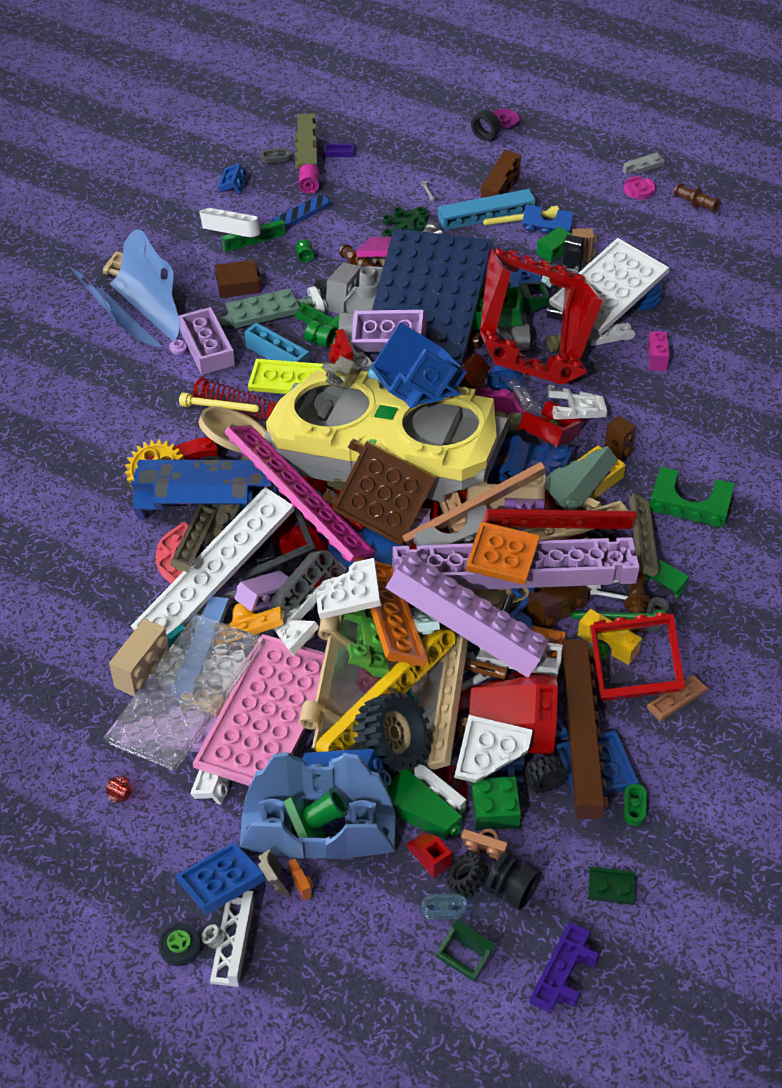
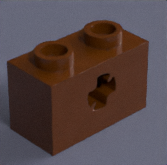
[604,415,636,460]

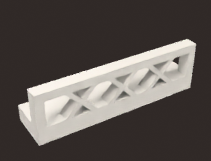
[477,643,563,676]
[210,891,254,987]

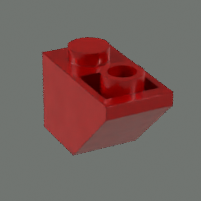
[406,833,452,878]

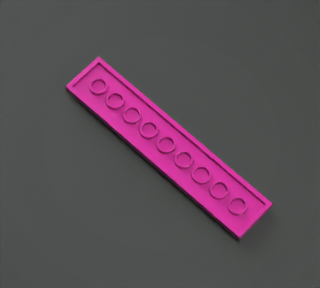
[224,425,375,562]

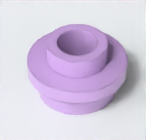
[169,340,187,355]

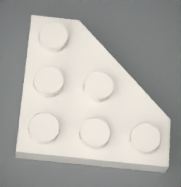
[317,558,381,619]
[454,715,532,783]

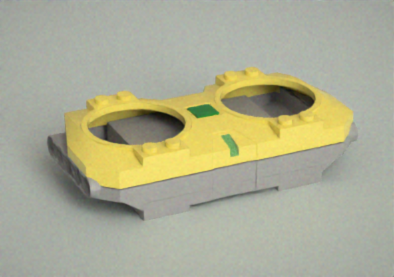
[264,367,509,502]

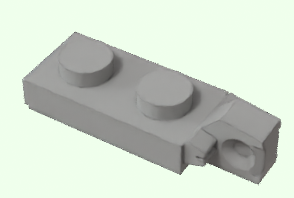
[623,153,665,174]

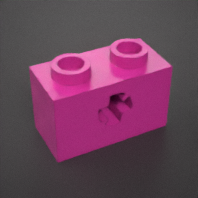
[647,332,669,371]

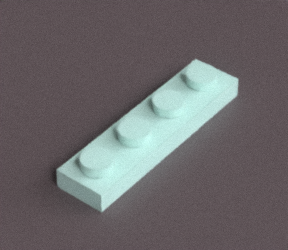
[410,607,440,634]

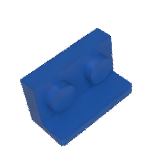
[218,163,248,194]

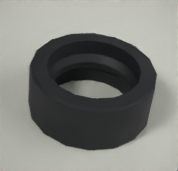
[471,110,501,141]

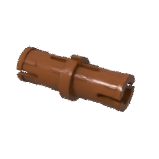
[464,658,508,680]

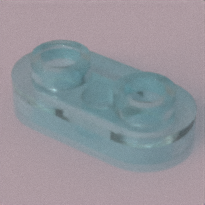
[421,894,467,919]

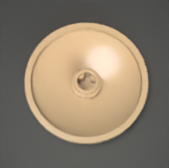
[199,407,266,453]

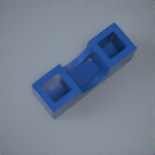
[522,205,574,234]

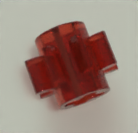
[105,775,133,803]

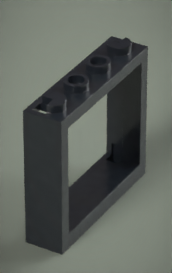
[222,496,320,581]

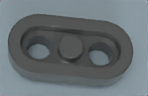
[260,148,291,164]
[646,597,669,633]

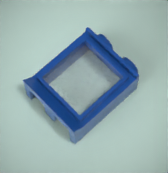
[487,435,529,484]

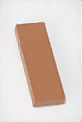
[647,675,708,722]

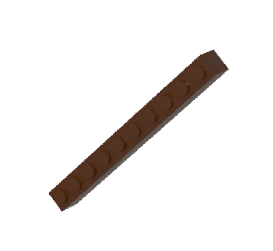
[562,640,607,819]

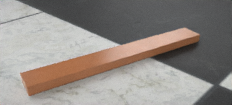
[402,462,546,547]

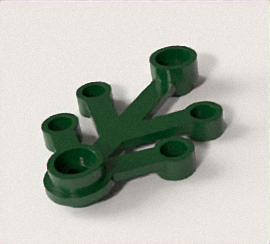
[382,207,429,237]

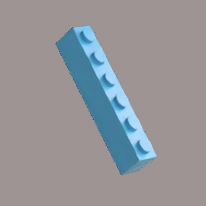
[438,189,535,230]

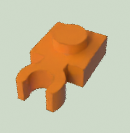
[287,858,314,901]

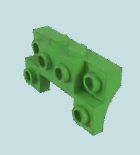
[343,609,389,678]

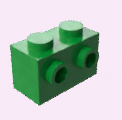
[537,227,572,263]

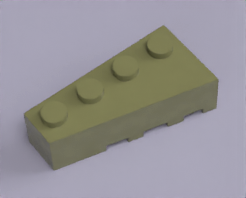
[295,113,317,172]

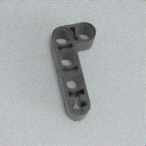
[271,550,345,611]

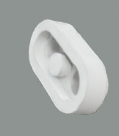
[308,286,327,313]

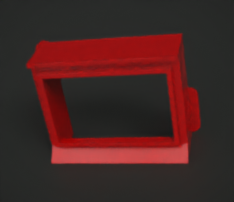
[518,400,584,448]

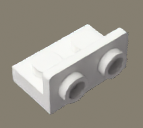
[190,770,231,805]

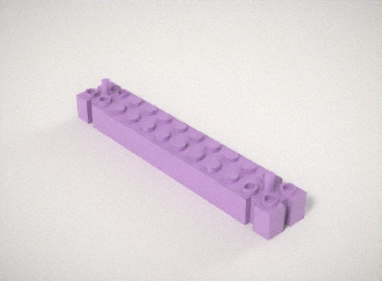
[392,537,639,590]

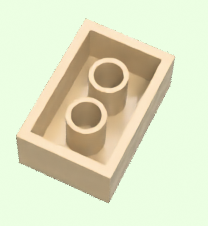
[109,618,170,697]

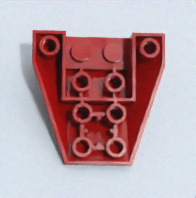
[469,675,558,755]

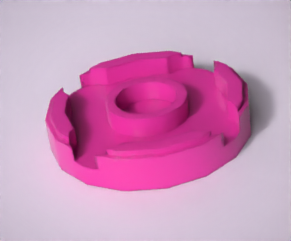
[624,176,655,199]

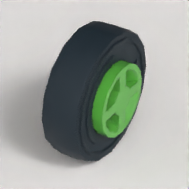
[158,924,201,967]

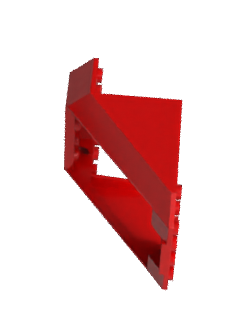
[480,248,603,385]

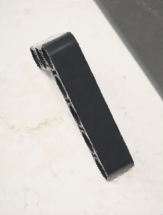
[547,234,584,321]

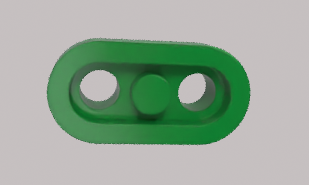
[623,784,647,826]

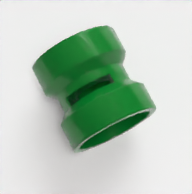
[296,239,314,262]

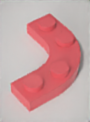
[155,522,189,584]

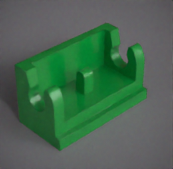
[643,558,689,598]

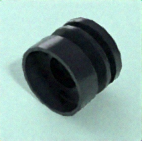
[485,849,543,911]

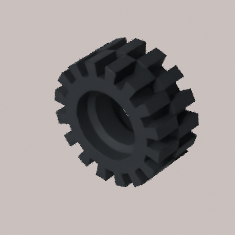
[525,756,568,794]
[446,853,490,898]

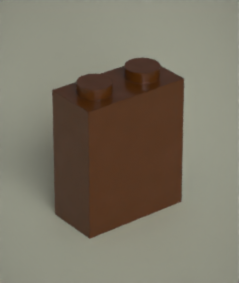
[214,260,262,298]

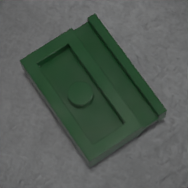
[588,866,636,905]

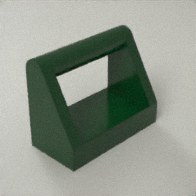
[519,282,551,313]
[435,920,496,982]

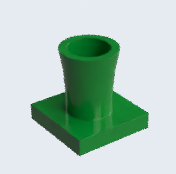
[284,788,348,838]

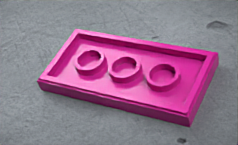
[356,237,391,257]

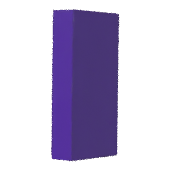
[323,144,355,157]

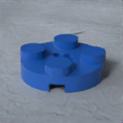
[487,365,523,393]

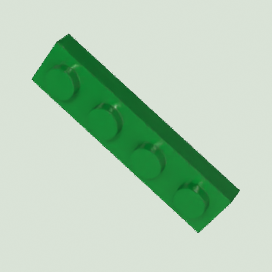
[222,220,285,252]

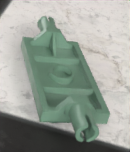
[217,289,313,328]

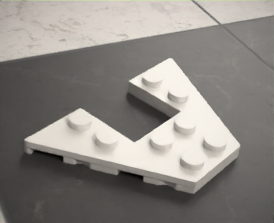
[274,573,347,656]

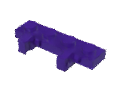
[529,922,599,1013]

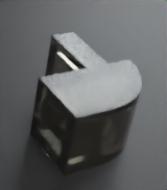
[321,356,362,390]

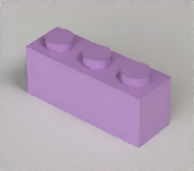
[234,570,296,612]

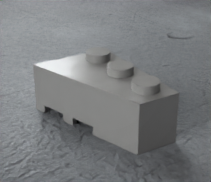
[325,263,362,313]

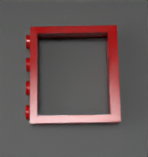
[590,612,685,701]

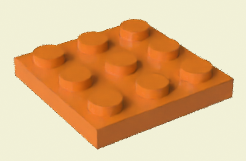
[465,522,540,585]

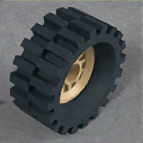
[353,692,431,773]

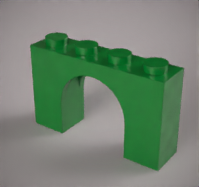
[650,467,735,528]

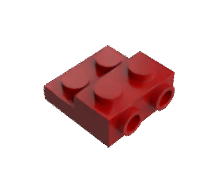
[328,329,353,366]

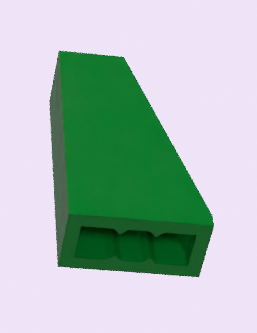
[387,769,462,841]

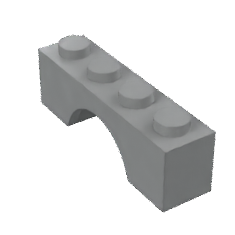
[413,505,487,548]

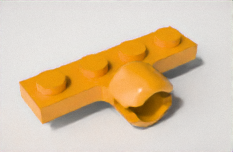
[213,603,284,649]

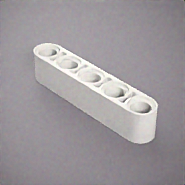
[199,208,261,237]

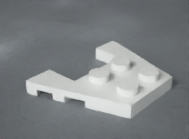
[547,385,607,419]

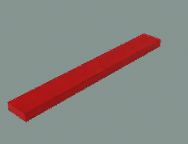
[483,509,637,529]

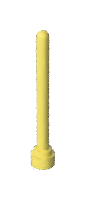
[483,206,559,225]
[179,392,259,412]

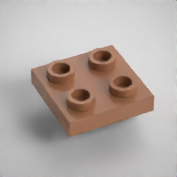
[461,829,509,861]

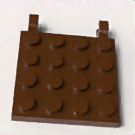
[322,438,437,545]

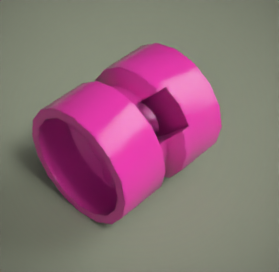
[299,164,320,193]

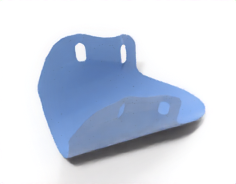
[70,229,179,347]

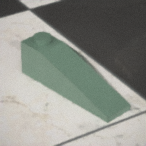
[545,446,618,510]

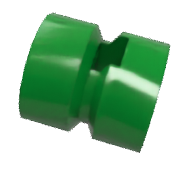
[304,320,336,349]

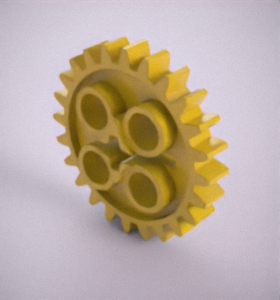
[125,439,184,489]

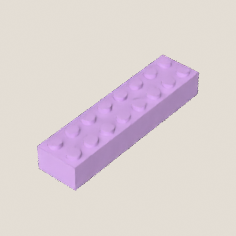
[385,552,548,678]

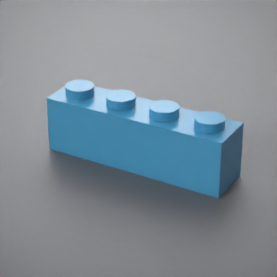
[245,323,310,363]

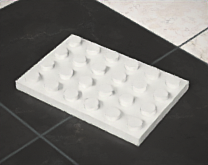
[549,238,669,335]

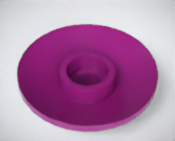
[493,109,519,128]

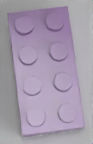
[178,307,235,375]
[351,310,427,352]

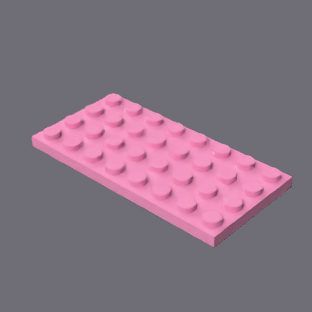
[193,634,325,786]

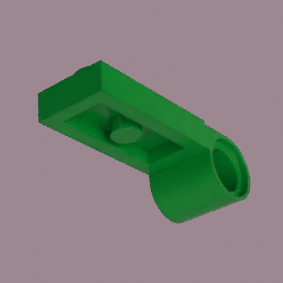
[295,302,339,338]

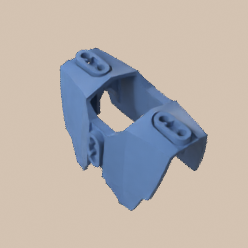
[239,752,396,859]

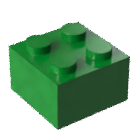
[471,777,521,831]

